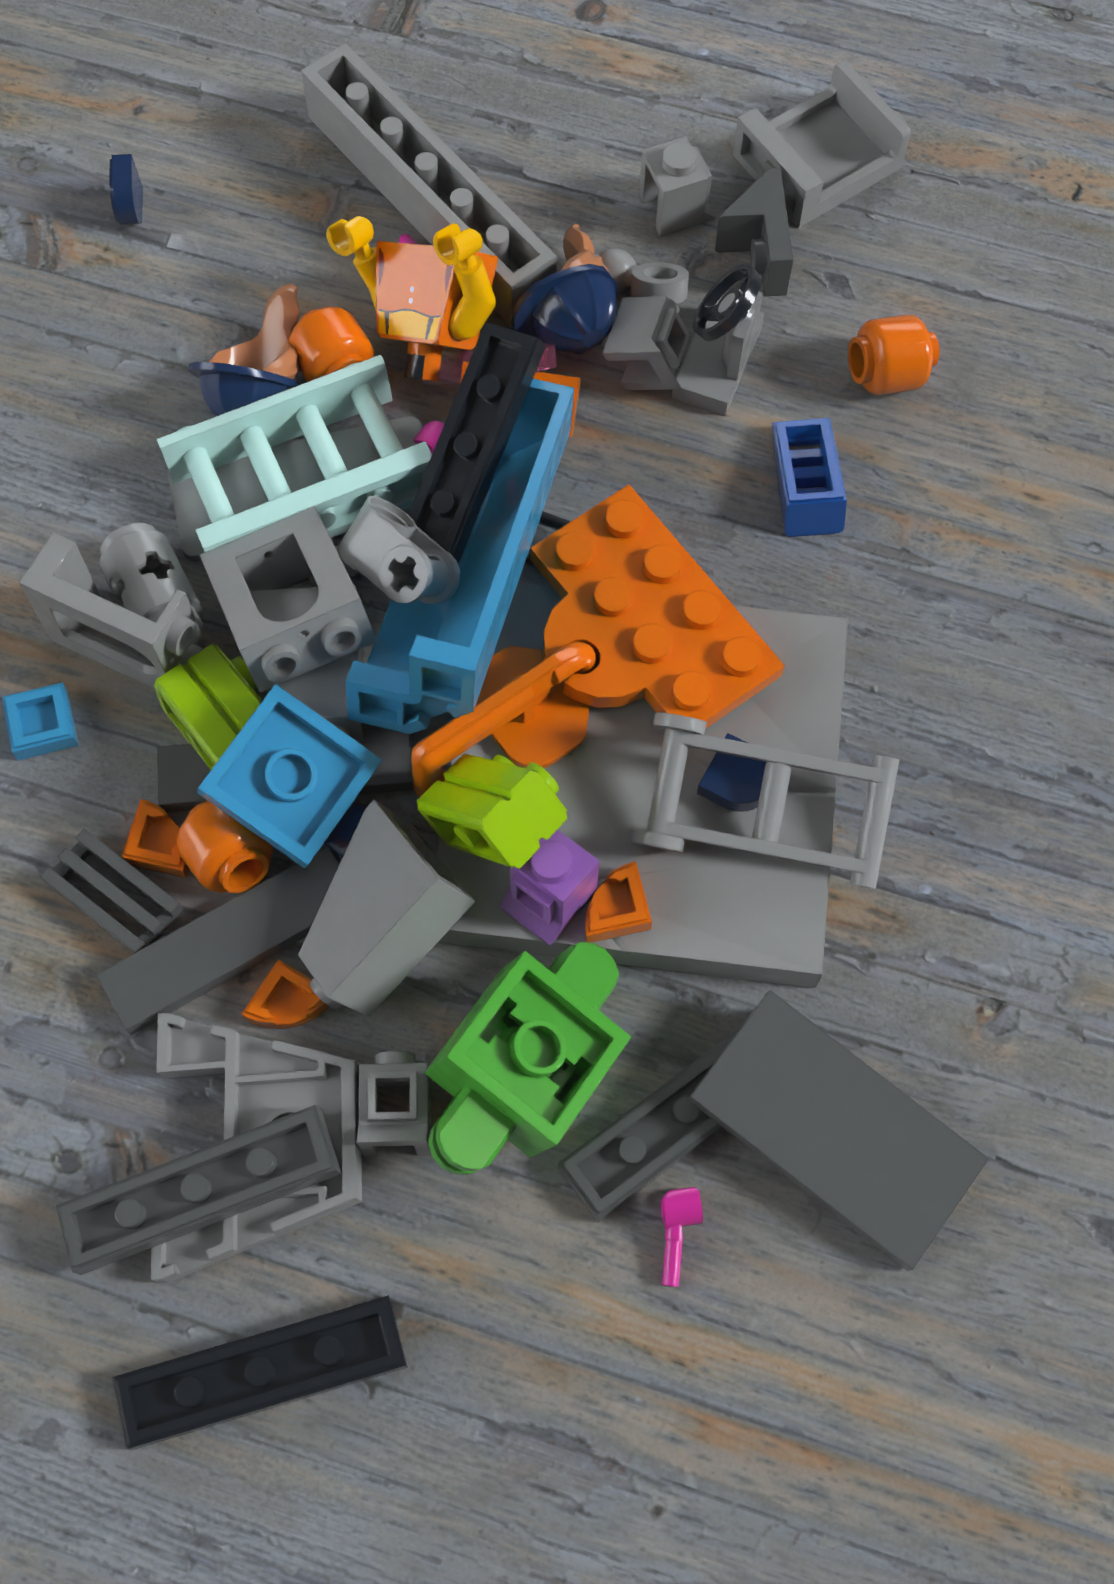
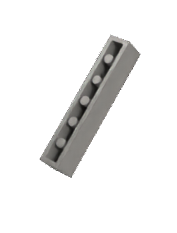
[301,43,557,329]

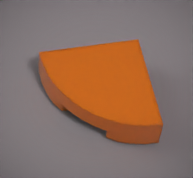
[121,799,189,878]
[585,861,652,943]
[241,959,329,1029]

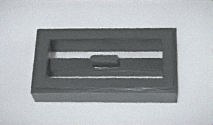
[40,829,183,954]

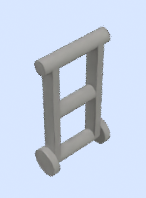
[631,712,900,889]

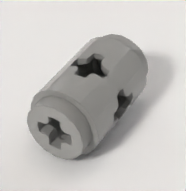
[100,523,203,633]

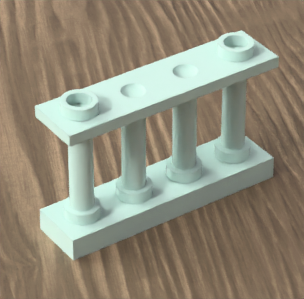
[157,355,432,553]

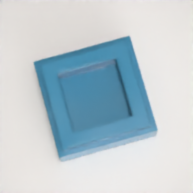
[2,682,79,761]

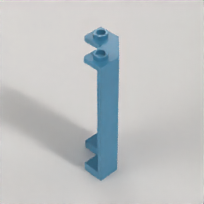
[345,379,574,734]

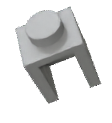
[639,136,717,237]
[602,295,690,390]
[356,1051,431,1157]

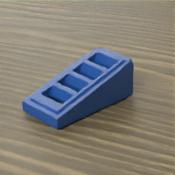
[772,418,847,537]

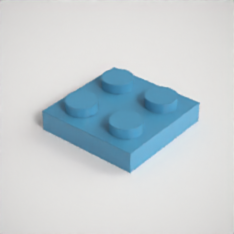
[196,684,382,868]

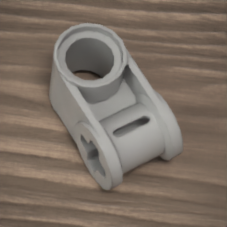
[337,496,460,604]

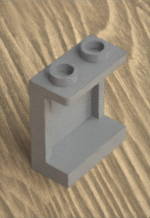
[733,60,911,228]

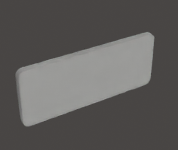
[168,416,422,562]

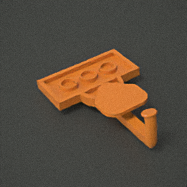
[411,484,785,797]

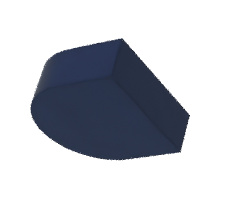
[109,154,143,225]
[696,733,766,812]

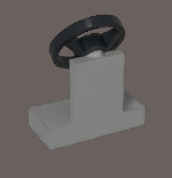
[671,264,765,416]

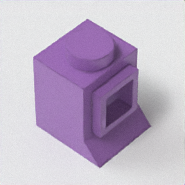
[499,830,600,946]

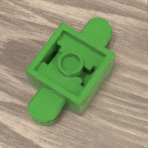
[424,942,631,1175]

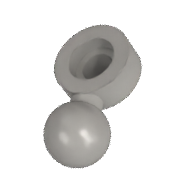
[599,248,689,304]

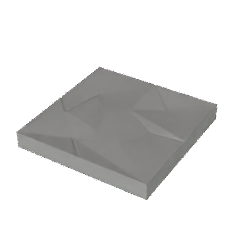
[437,581,848,988]

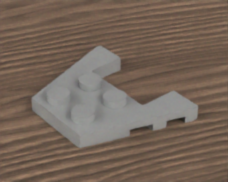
[151,1013,362,1283]

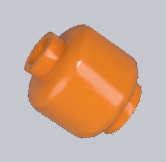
[289,307,374,382]
[848,314,940,395]
[176,801,274,893]

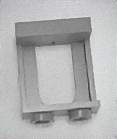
[200,506,377,693]
[19,532,206,688]

